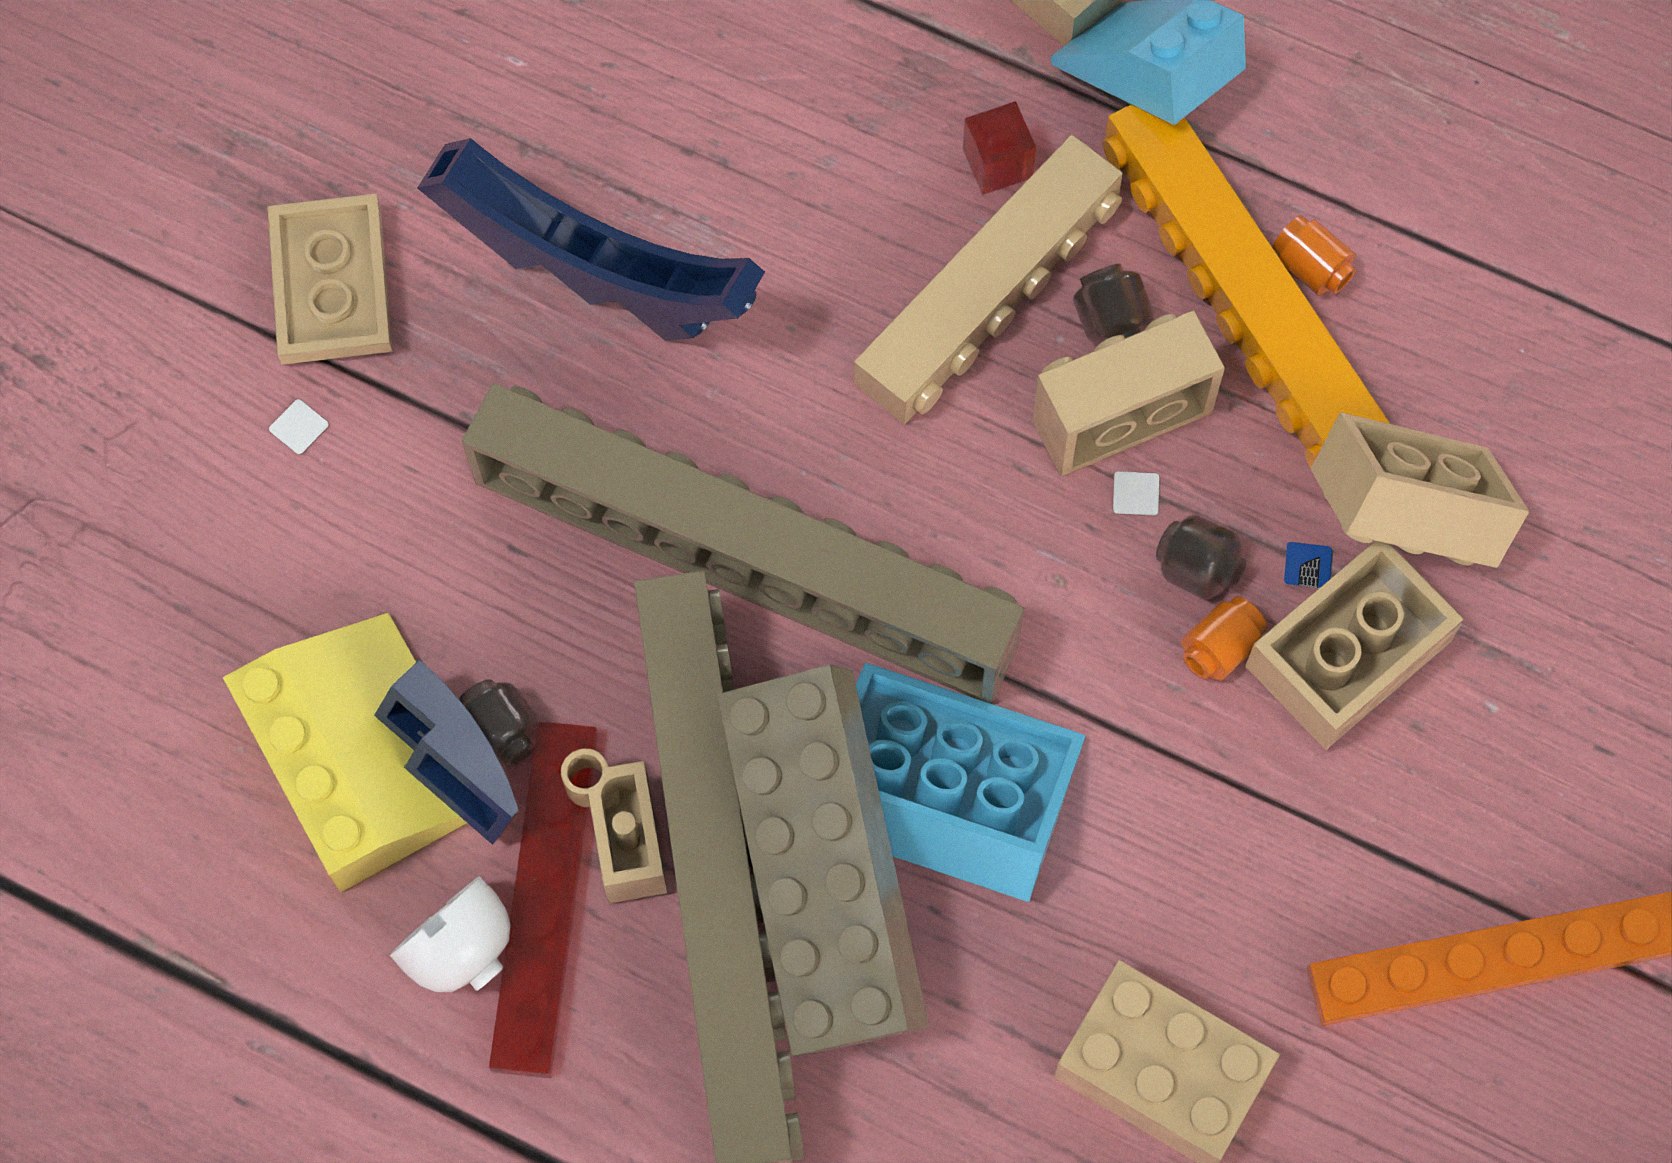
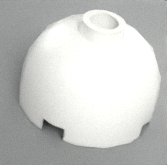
[389,876,511,992]

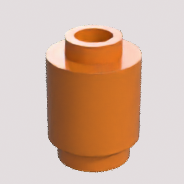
[1272,215,1356,296]
[1181,596,1267,681]

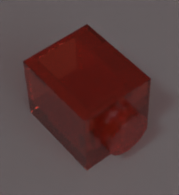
[963,101,1036,195]

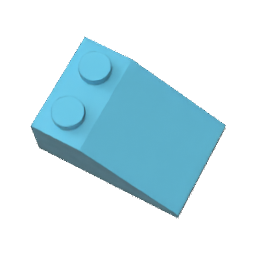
[1050,0,1246,125]

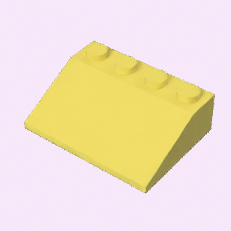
[223,613,467,893]

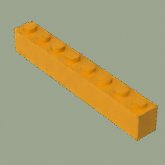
[1102,104,1390,468]

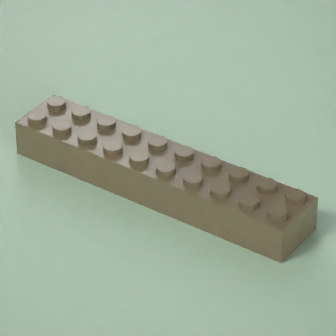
[461,383,1024,704]
[634,571,805,1163]

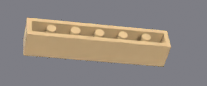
[854,134,1123,425]

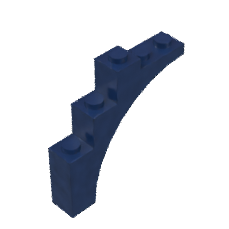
[417,138,765,341]

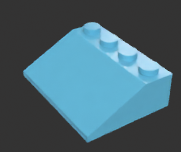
[856,662,1086,902]

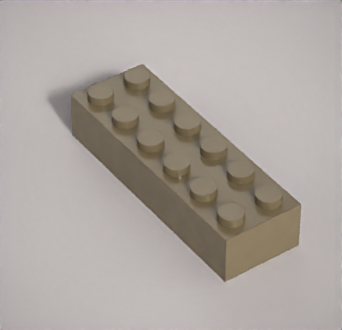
[717,664,930,1056]

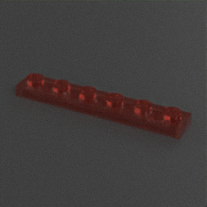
[489,721,598,1078]

